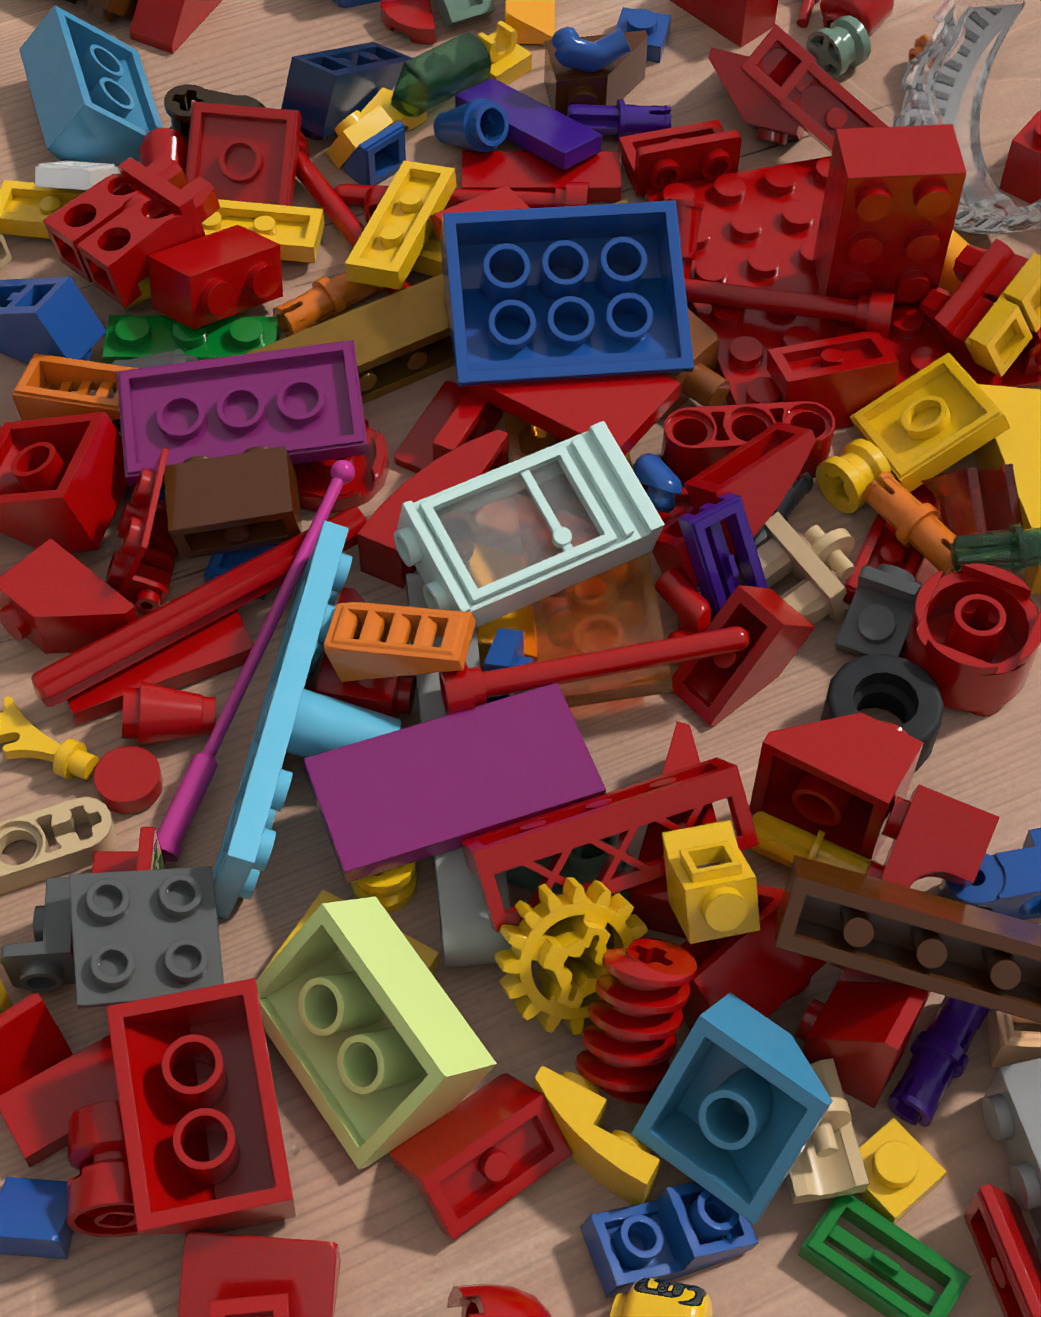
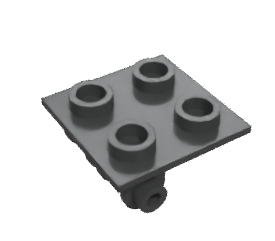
[69,866,224,1009]

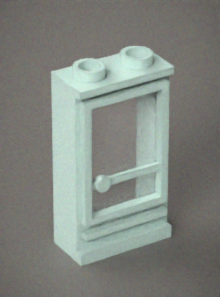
[394,421,665,629]

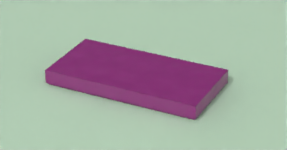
[117,340,369,487]
[303,682,606,883]

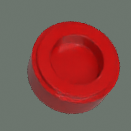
[94,746,163,814]

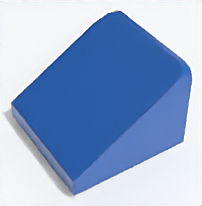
[344,121,406,185]
[0,1177,73,1259]

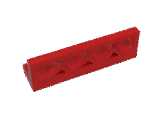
[461,757,759,933]

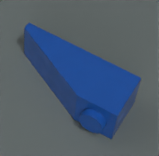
[0,276,107,364]

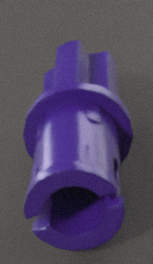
[566,99,672,142]

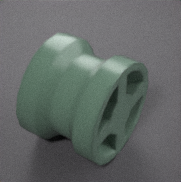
[806,15,871,79]

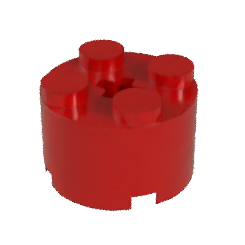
[903,563,1041,717]

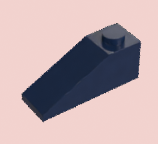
[281,42,416,140]

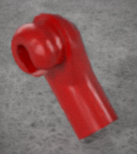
[654,568,711,663]

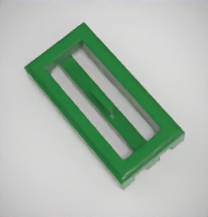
[798,1194,971,1317]

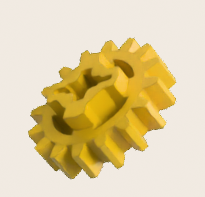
[495,877,648,1035]

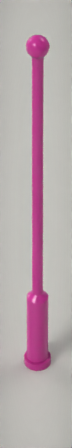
[157,460,355,862]

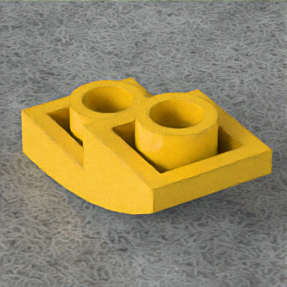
[534,1066,660,1205]

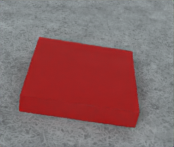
[185,102,302,206]

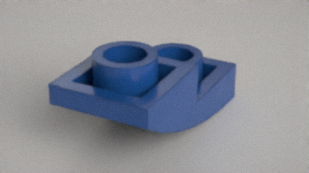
[580,1181,758,1298]

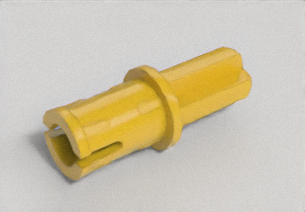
[748,811,880,875]

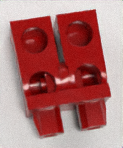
[43,154,220,308]

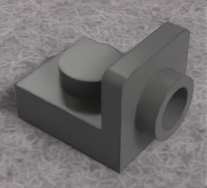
[835,564,922,657]
[0,877,75,993]

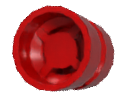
[67,1100,138,1237]

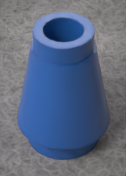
[434,98,509,152]

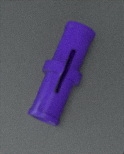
[887,996,990,1127]

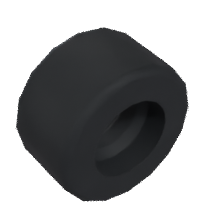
[820,654,944,772]

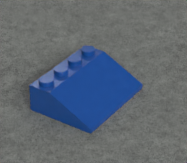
[440,200,694,386]

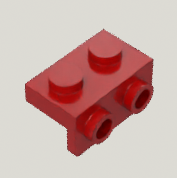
[618,119,742,196]

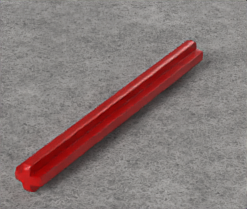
[31,507,367,707]

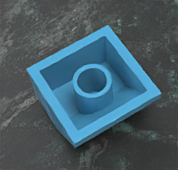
[631,992,833,1225]

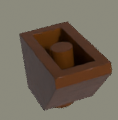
[544,30,648,116]

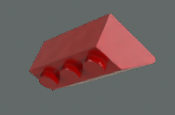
[106,978,296,1235]

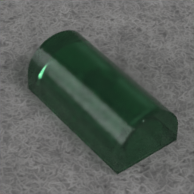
[391,31,491,117]

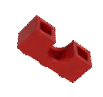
[829,784,1000,1017]

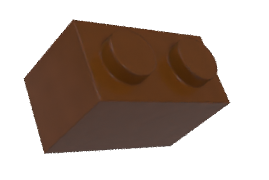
[164,446,303,559]

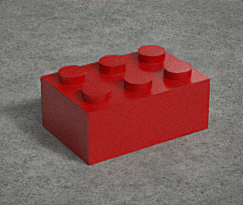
[813,124,967,303]

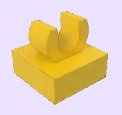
[461,21,532,85]

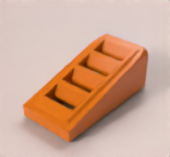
[11,353,138,421]
[324,602,476,682]

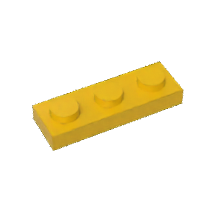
[345,160,457,290]

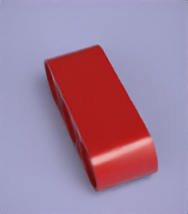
[661,401,835,486]

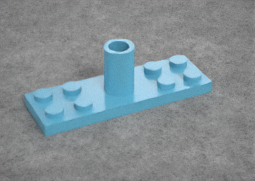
[213,520,401,920]

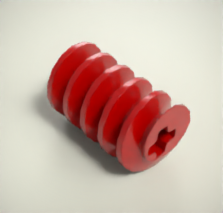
[575,938,698,1105]

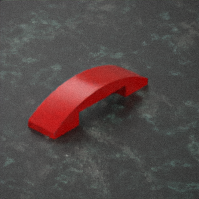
[740,24,889,153]

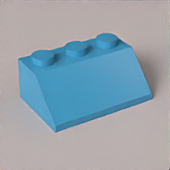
[19,5,163,166]

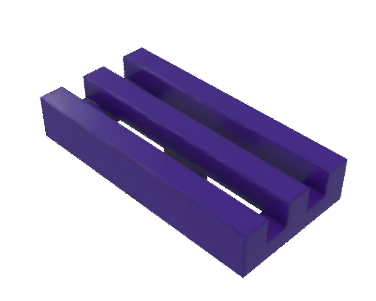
[678,492,768,622]

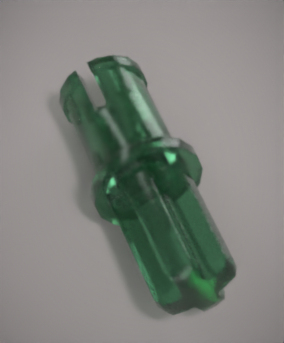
[950,523,1041,574]

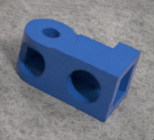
[937,828,1041,920]

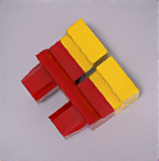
[920,239,1041,377]

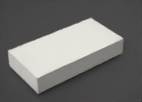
[35,160,118,190]

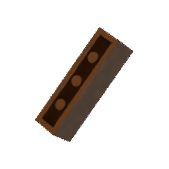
[774,855,1041,1023]

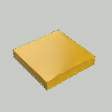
[850,353,1010,492]

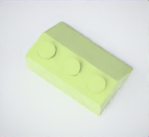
[256,896,497,1170]

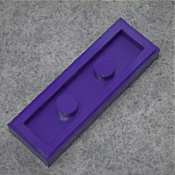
[455,78,602,170]

